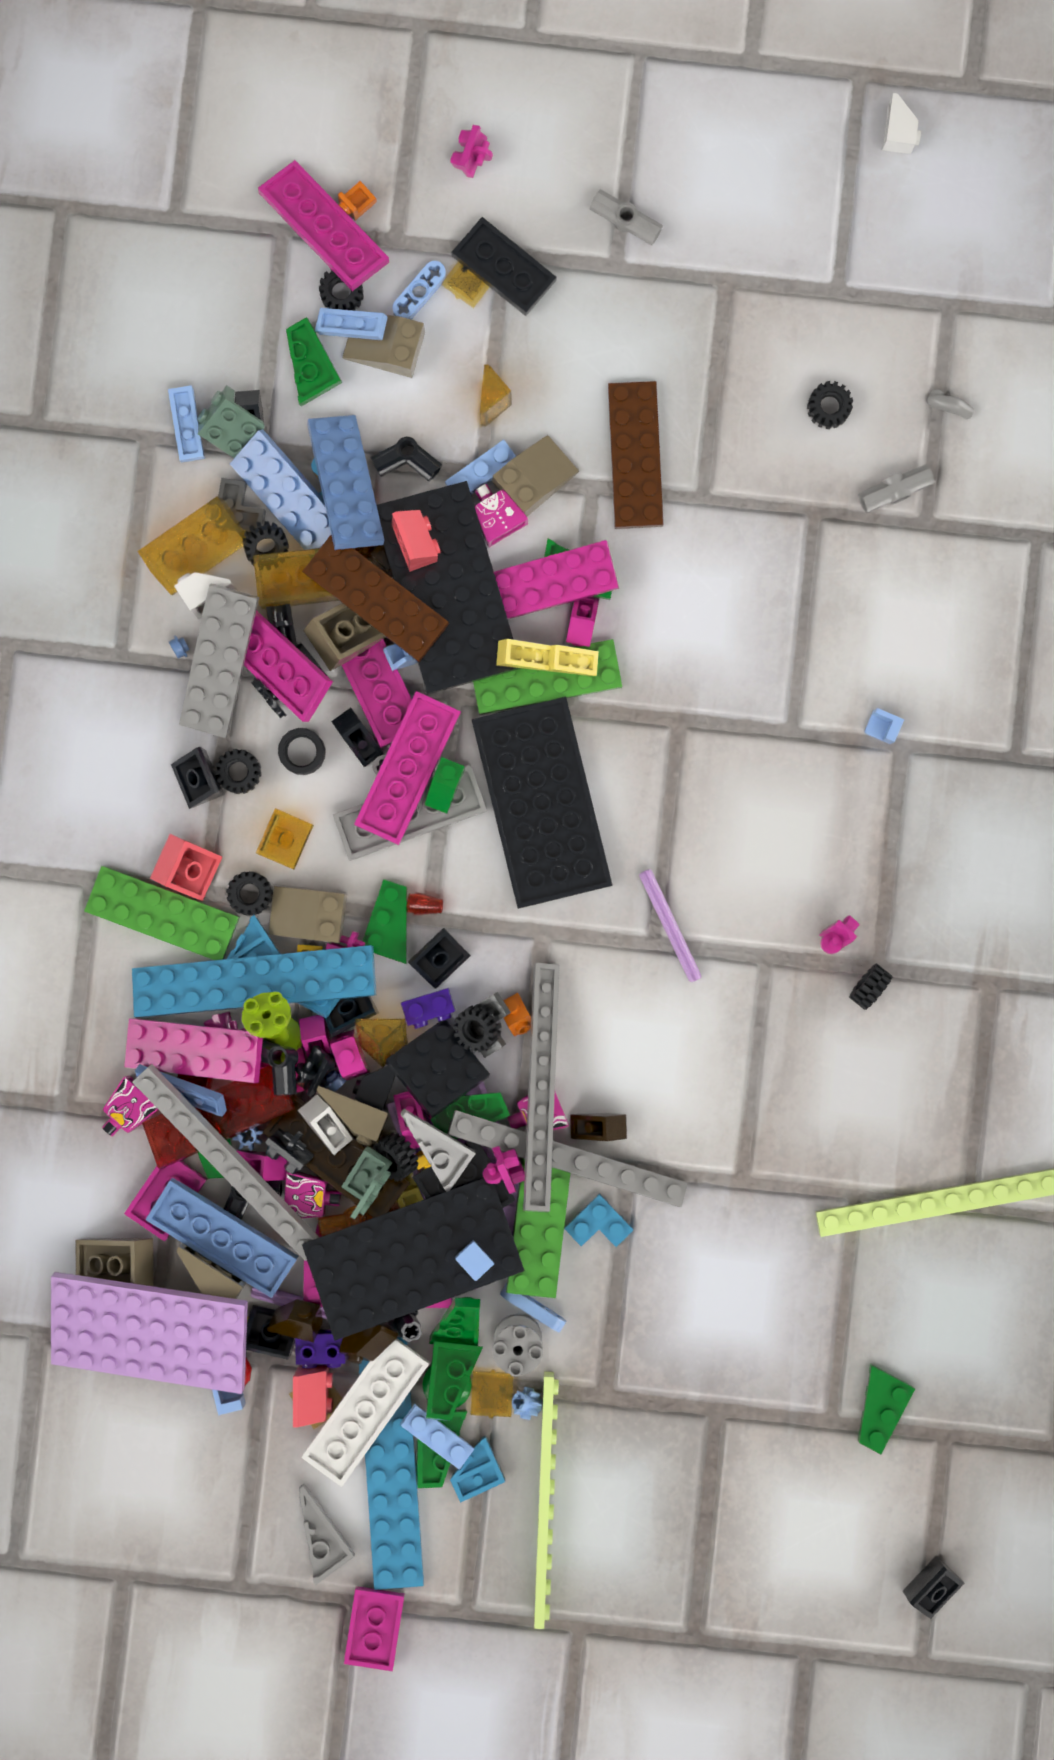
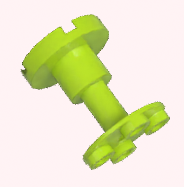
[242,991,302,1062]

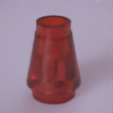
[407,891,443,916]

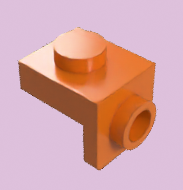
[337,181,377,221]
[503,993,531,1036]

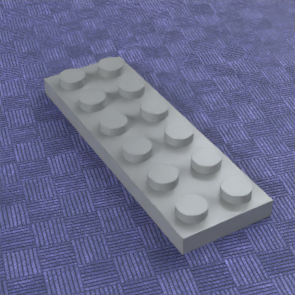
[179,583,259,738]
[333,765,487,861]

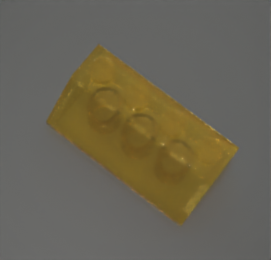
[137,496,245,595]
[253,548,339,609]

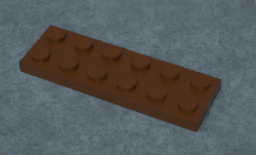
[608,381,664,529]
[302,535,450,662]

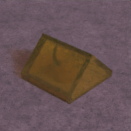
[480,364,512,427]
[256,808,314,870]
[355,1019,408,1068]

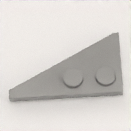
[400,1109,476,1191]
[299,1484,355,1585]

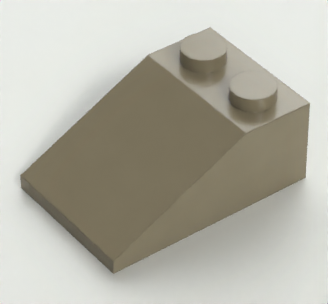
[342,315,425,378]
[493,435,579,517]
[303,603,386,671]
[268,886,347,943]
[316,1086,388,1147]
[75,1238,154,1287]
[176,1243,246,1299]

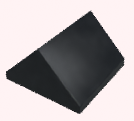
[171,747,225,809]
[408,928,471,989]
[325,996,379,1037]
[246,1305,295,1360]
[903,1555,965,1619]

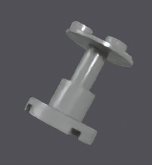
[493,1314,543,1377]

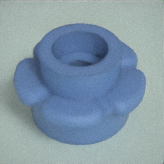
[169,635,190,659]
[324,1070,346,1092]

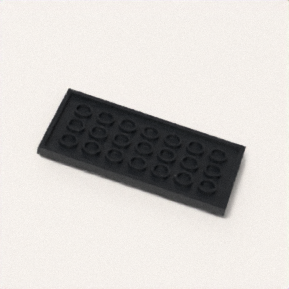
[376,481,521,695]
[471,696,613,909]
[302,1178,525,1341]

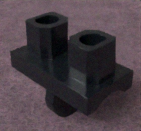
[266,603,297,646]
[295,1046,337,1097]
[265,1128,314,1175]

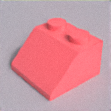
[392,510,440,572]
[150,834,222,901]
[293,1365,333,1427]

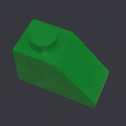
[425,757,465,814]

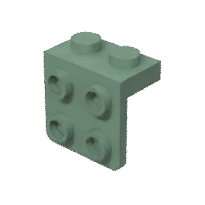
[197,385,264,458]
[342,1146,393,1220]

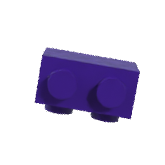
[401,988,456,1029]
[295,1329,348,1369]

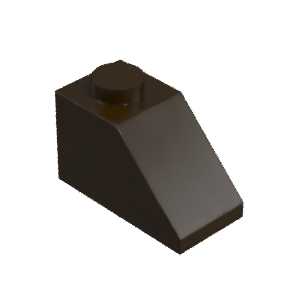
[570,1113,627,1141]
[267,1299,323,1343]
[339,1325,398,1364]

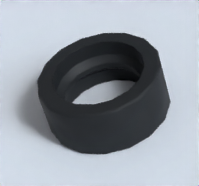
[278,728,326,775]

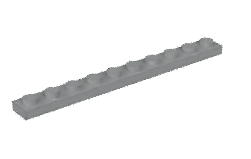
[523,963,560,1212]
[132,1064,319,1261]
[447,1110,688,1207]

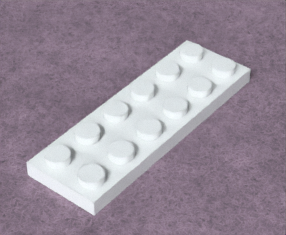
[301,1339,430,1487]

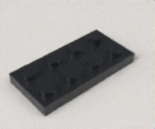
[451,217,557,316]

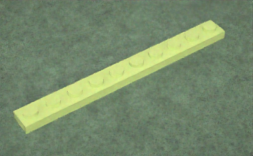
[815,1168,1054,1237]
[534,1372,559,1629]

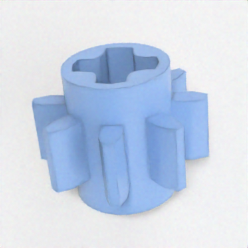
[233,1120,264,1151]
[512,1387,542,1420]

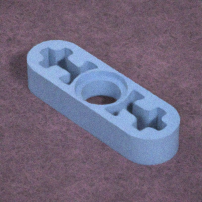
[393,261,446,320]
[500,1283,567,1332]

